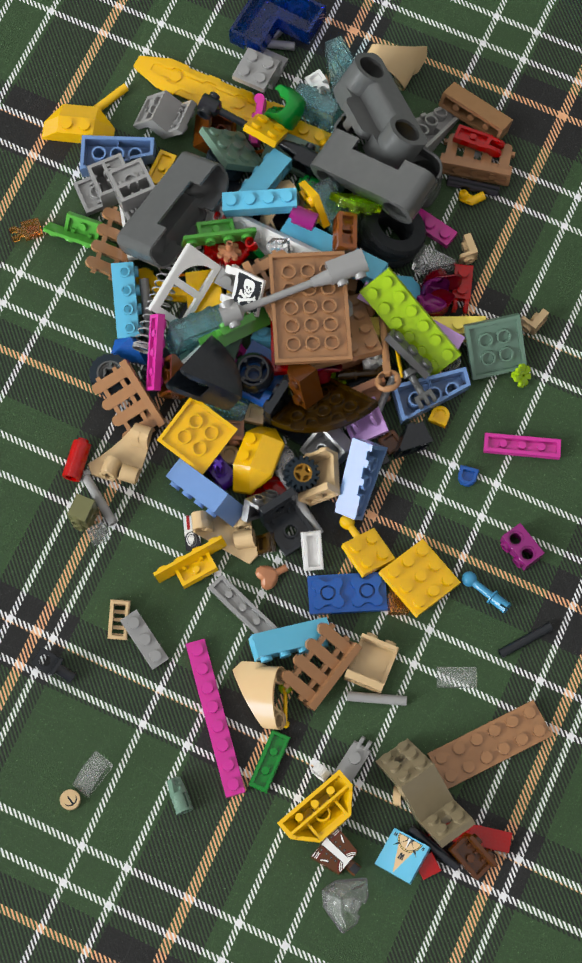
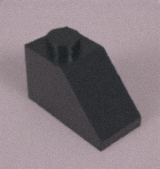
[393,421,433,459]

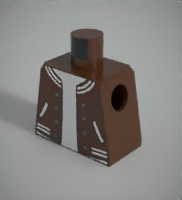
[311,828,362,876]

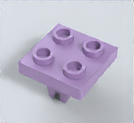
[346,396,390,441]

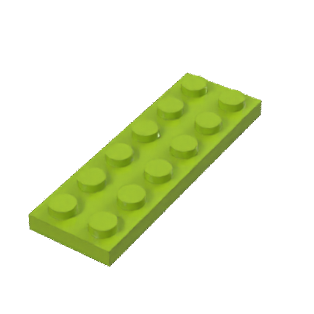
[359,267,461,376]

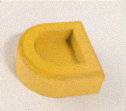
[428,406,450,428]

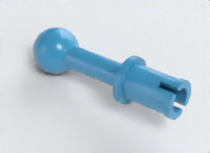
[461,571,511,614]

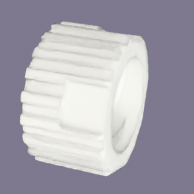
[311,762,331,782]

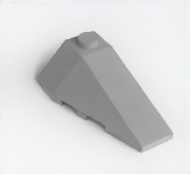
[416,107,460,152]

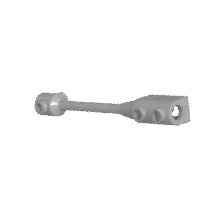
[218,248,369,329]

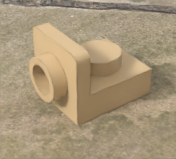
[459,233,478,265]
[521,308,549,336]

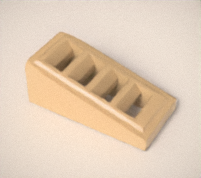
[107,599,131,640]

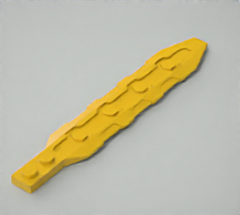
[133,56,332,146]

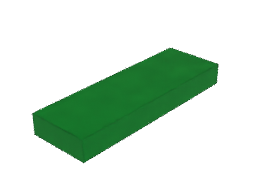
[248,729,291,794]

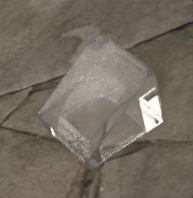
[86,522,111,546]

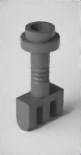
[402,367,437,410]

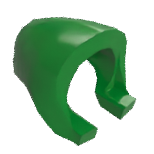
[263,84,306,130]

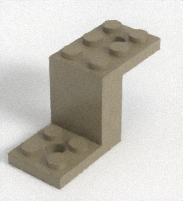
[375,738,476,848]

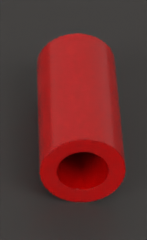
[62,437,91,482]

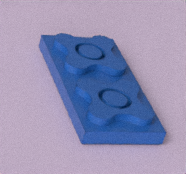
[307,572,388,615]

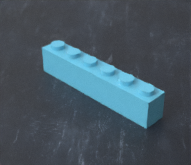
[280,217,388,284]

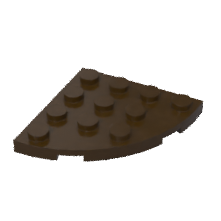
[271,378,379,433]

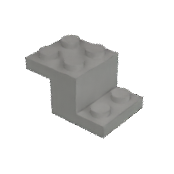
[232,45,288,93]
[133,90,197,139]
[73,153,125,216]
[107,157,155,221]

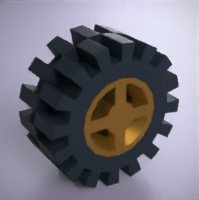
[282,456,320,493]

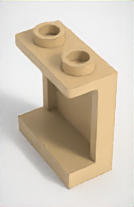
[298,447,340,506]
[344,632,399,694]

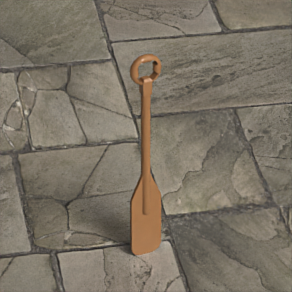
[375,315,401,392]

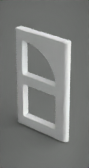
[148,243,222,331]

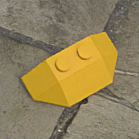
[42,104,115,143]
[233,426,285,495]
[277,770,353,843]

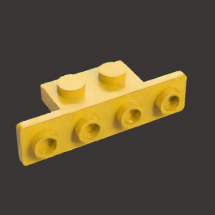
[153,535,227,589]

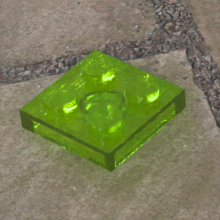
[329,192,382,215]

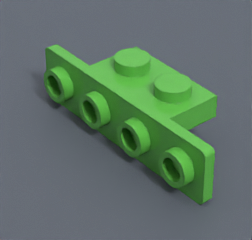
[43,211,117,248]
[181,218,257,248]
[198,307,271,347]

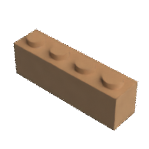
[439,82,513,140]

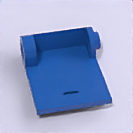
[240,340,285,408]

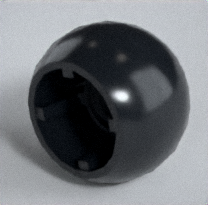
[236,352,274,394]

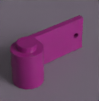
[289,205,319,231]

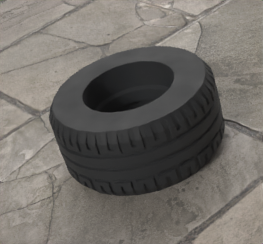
[357,200,426,268]

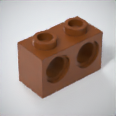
[332,211,357,254]

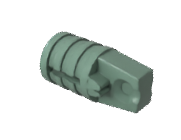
[167,777,194,816]

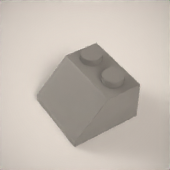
[300,428,352,465]

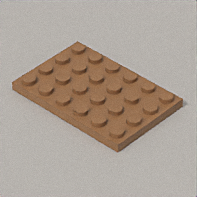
[268,251,353,365]

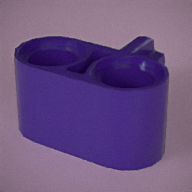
[206,455,233,491]

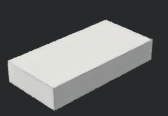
[300,530,324,571]

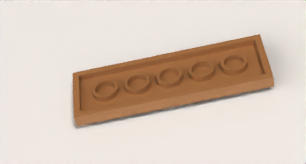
[427,700,553,789]

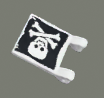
[220,264,266,317]

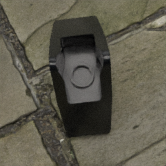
[166,335,242,411]

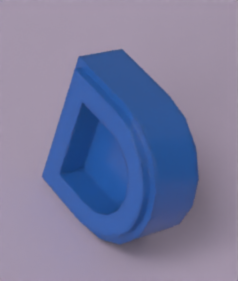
[458,465,479,487]

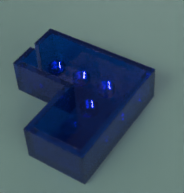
[229,0,326,53]

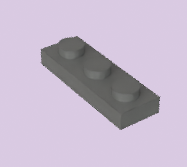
[384,329,433,379]

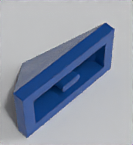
[111,337,148,365]

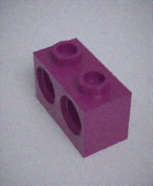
[500,523,545,571]

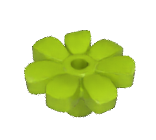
[511,363,531,388]

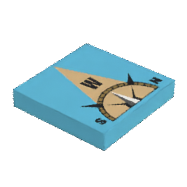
[374,828,431,885]

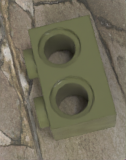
[67,493,99,532]

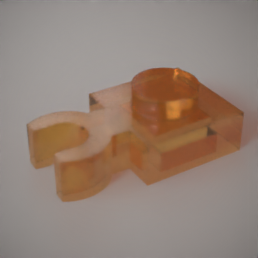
[9,217,44,242]
[387,586,409,615]

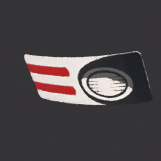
[183,515,201,551]

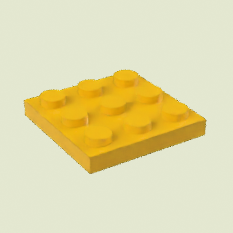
[157,398,238,475]
[378,539,461,618]

